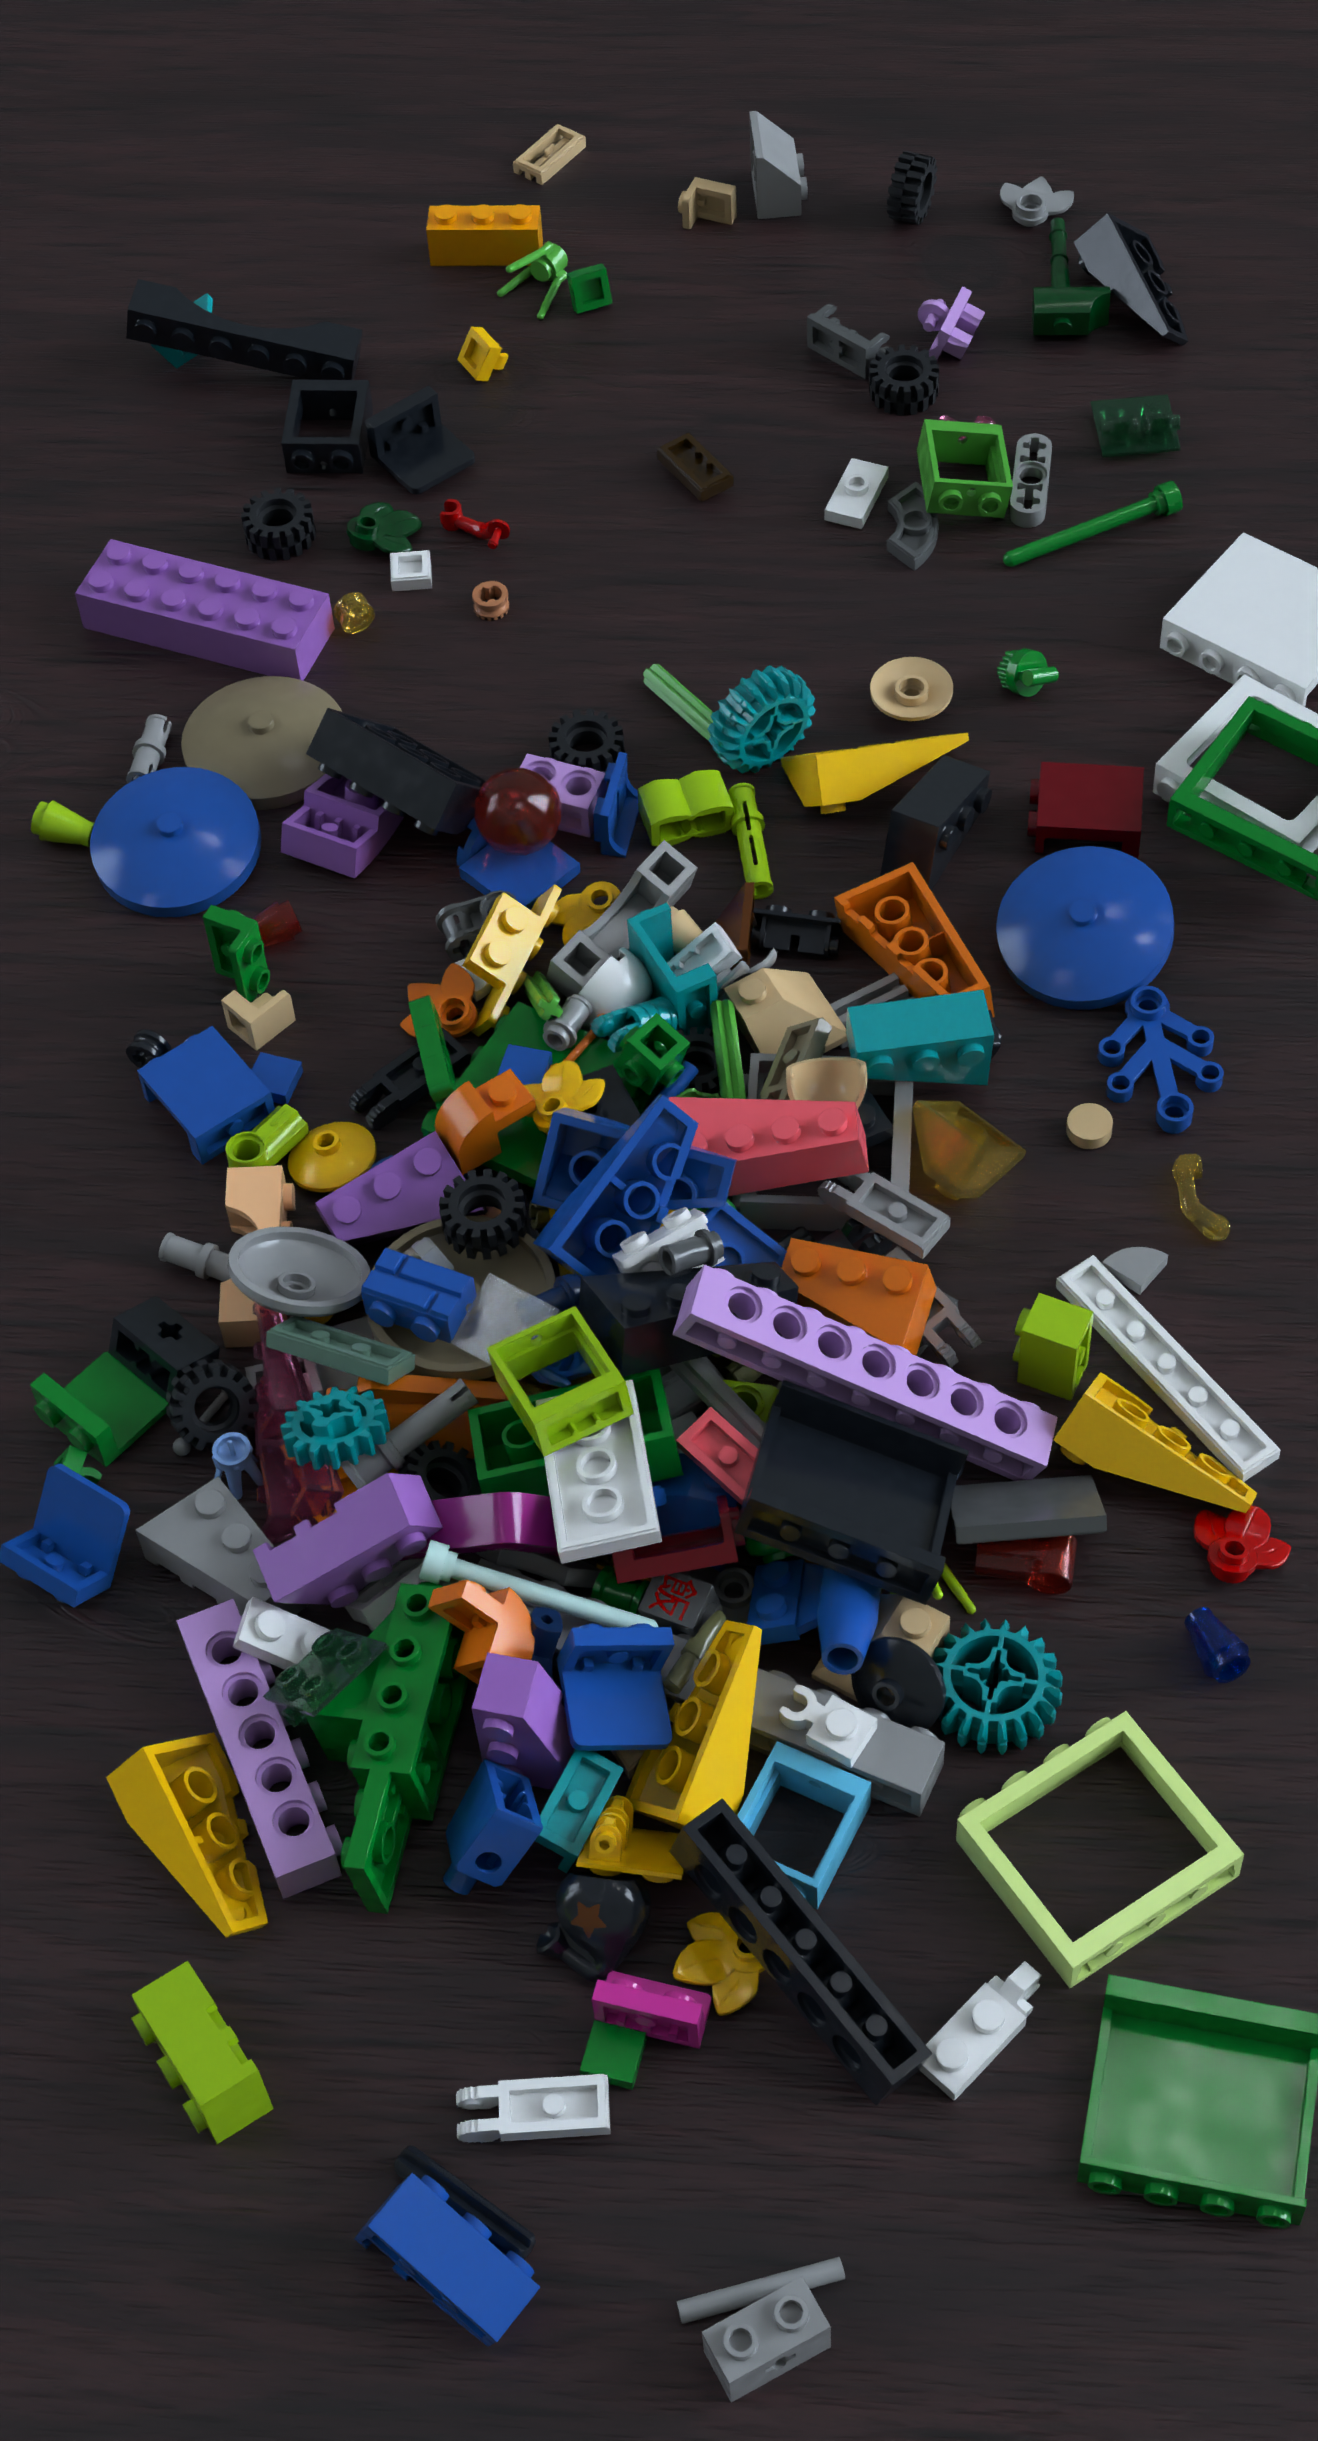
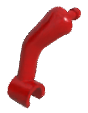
[439,499,510,549]

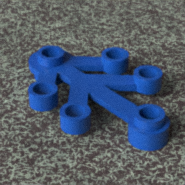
[1097,986,1224,1134]

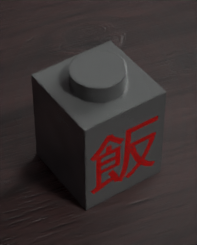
[638,1573,722,1637]

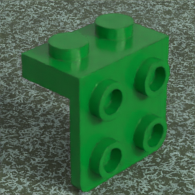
[30,1351,169,1467]

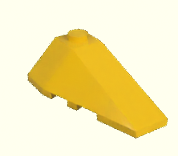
[781,732,969,814]
[1053,1372,1257,1513]
[625,1620,762,1830]
[106,1732,268,1938]

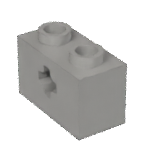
[702,2276,831,2403]

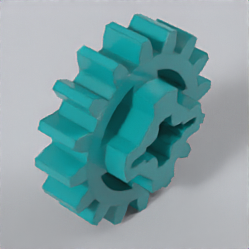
[280,1386,390,1470]

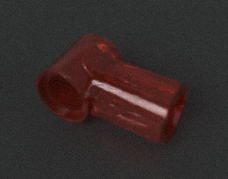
[975,1535,1077,1594]

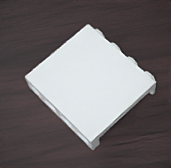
[1160,532,1318,707]

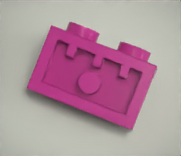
[591,1971,712,2049]

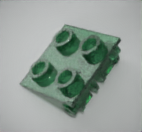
[1090,394,1181,458]
[263,1628,388,1727]

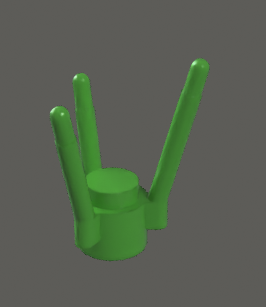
[497,241,568,320]

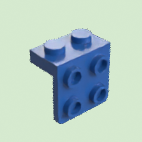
[0,1464,130,1608]
[557,1623,675,1751]

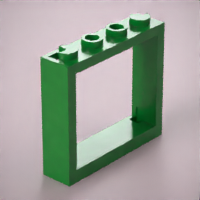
[1166,696,1318,901]

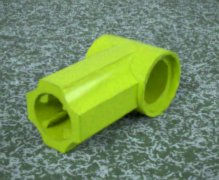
[225,1103,309,1168]

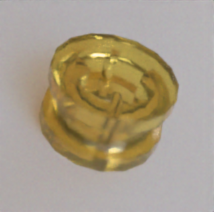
[333,592,375,634]

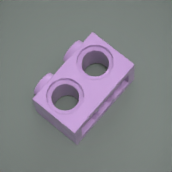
[508,753,607,838]

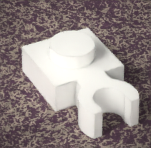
[779,1685,877,1768]

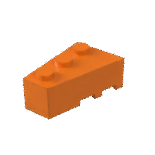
[781,1238,937,1356]

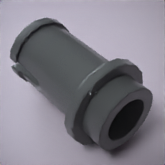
[659,1229,724,1276]

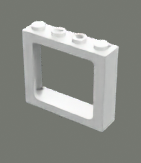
[1153,674,1318,853]

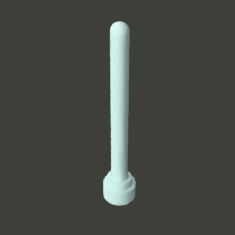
[418,1540,658,1627]

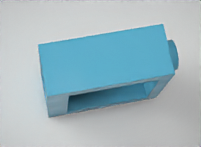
[737,1741,871,1910]

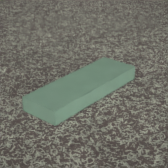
[266,1316,415,1386]

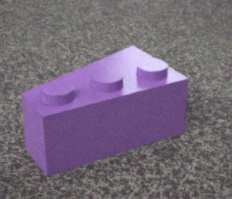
[472,1652,596,1790]

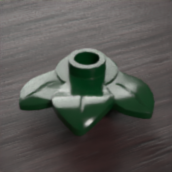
[346,502,423,554]

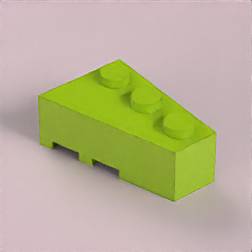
[131,1961,274,2144]

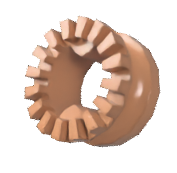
[472,581,510,621]

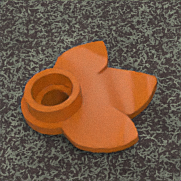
[400,963,478,1038]

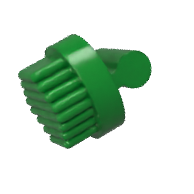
[997,648,1059,697]

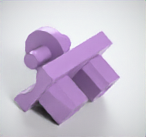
[917,286,985,360]

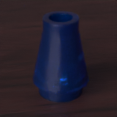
[1184,1607,1251,1683]

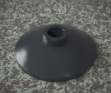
[851,1637,946,1729]

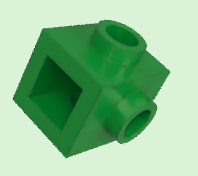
[616,1013,690,1096]

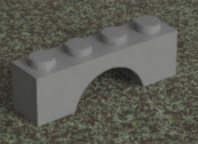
[546,840,698,998]

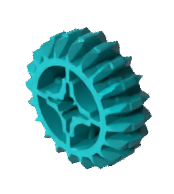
[707,665,816,774]
[933,1618,1063,1755]

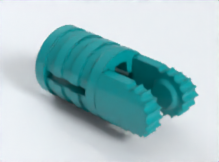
[590,997,678,1053]

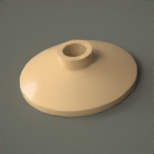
[870,657,953,721]

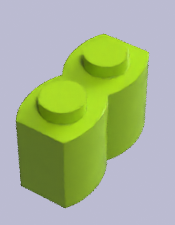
[638,770,734,846]

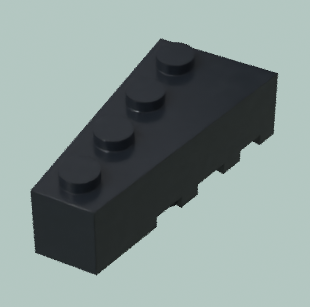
[579,1262,799,1377]

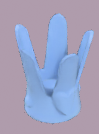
[212,1432,264,1500]

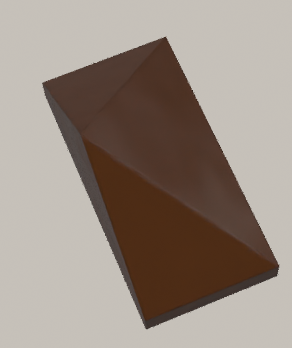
[715,882,755,970]

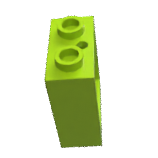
[486,1306,634,1457]

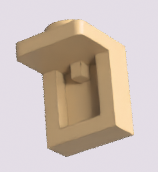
[678,177,737,229]

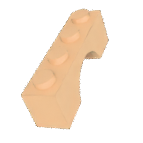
[218,1165,295,1348]

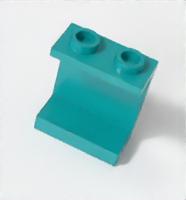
[627,902,718,1035]

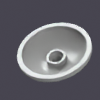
[227,1227,370,1317]

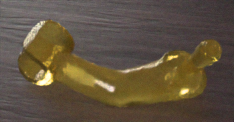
[1172,1154,1231,1241]

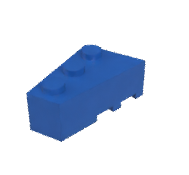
[354,2173,540,2347]

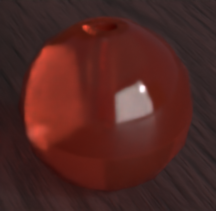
[475,768,562,855]

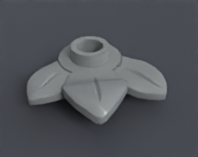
[1000,176,1074,227]
[717,948,777,1001]

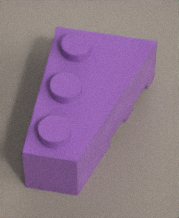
[315,1131,484,1246]
[253,1473,443,1608]

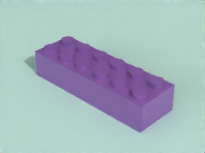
[75,539,335,681]

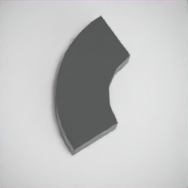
[887,482,939,571]

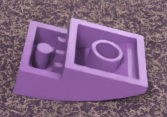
[280,774,404,878]

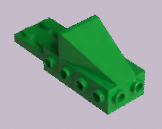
[304,1581,469,1914]

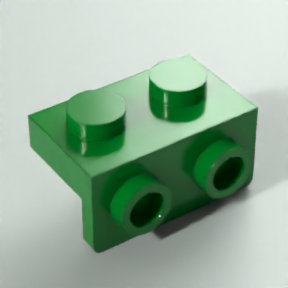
[203,905,270,1003]

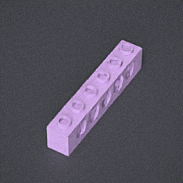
[176,1599,343,1899]

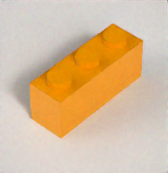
[426,204,543,266]

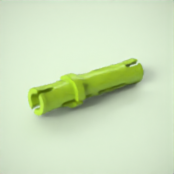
[728,783,774,899]

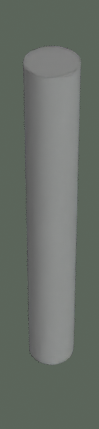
[676,2257,845,2324]

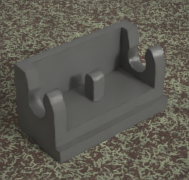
[807,304,890,379]

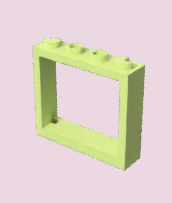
[956,1711,1244,1988]

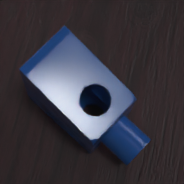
[442,1759,543,1895]

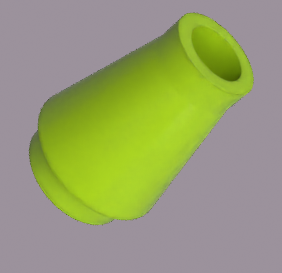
[31,800,95,847]

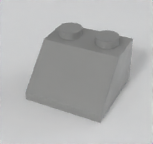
[749,111,808,219]

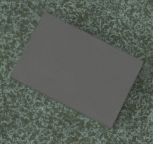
[949,1475,1107,1545]

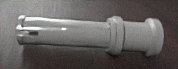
[341,1378,479,1489]

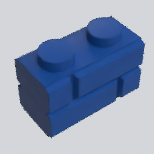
[361,1248,477,1344]

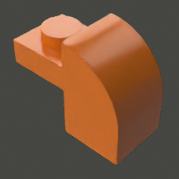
[435,1068,537,1175]
[428,1580,535,1684]

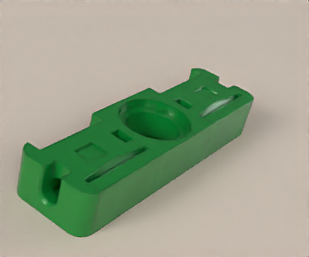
[408,995,457,1111]

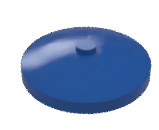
[90,767,261,917]
[996,846,1175,1010]

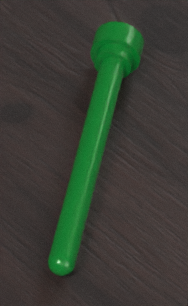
[1003,481,1183,567]

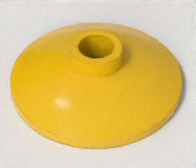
[288,1122,377,1193]

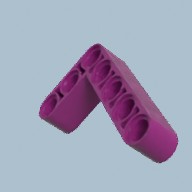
[329,1492,559,1561]

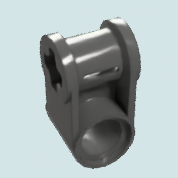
[435,890,517,961]

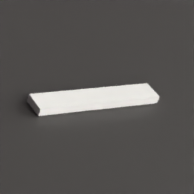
[1056,1255,1281,1482]

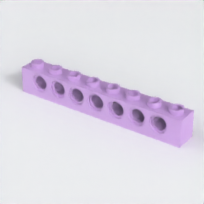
[673,1265,1058,1481]

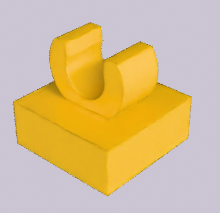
[457,326,509,381]

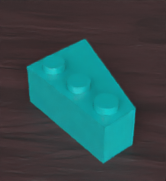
[846,990,994,1085]

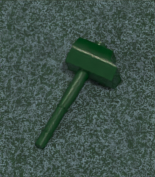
[1032,217,1111,335]

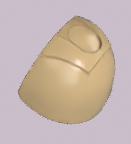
[786,1057,868,1109]

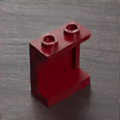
[1027,762,1144,859]
[612,1495,746,1584]

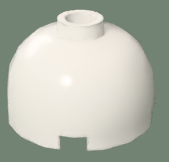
[579,947,653,1031]

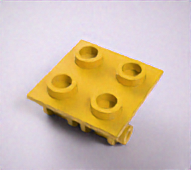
[576,1795,685,1883]

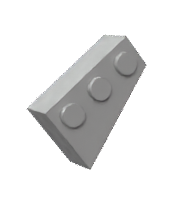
[135,1477,307,1616]

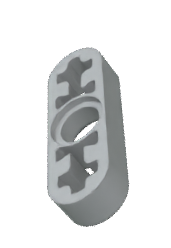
[1009,433,1052,528]

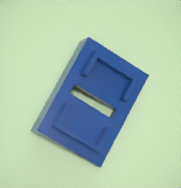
[593,752,639,858]

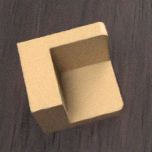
[221,990,296,1051]

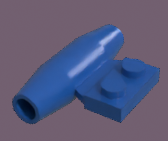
[747,1559,881,1675]

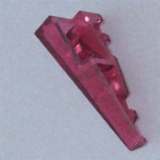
[253,1303,344,1544]

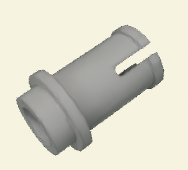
[543,994,593,1051]

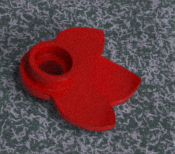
[1193,1505,1291,1583]

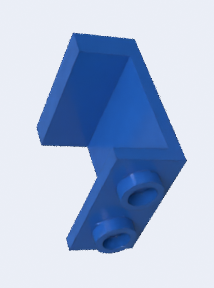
[137,1026,275,1165]

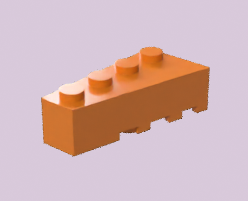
[834,862,995,1018]

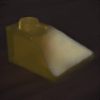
[912,1100,1027,1200]

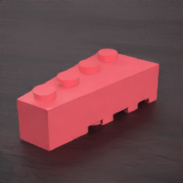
[669,1097,869,1196]

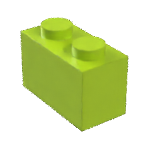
[1013,1293,1094,1401]

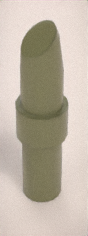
[663,1610,726,1694]

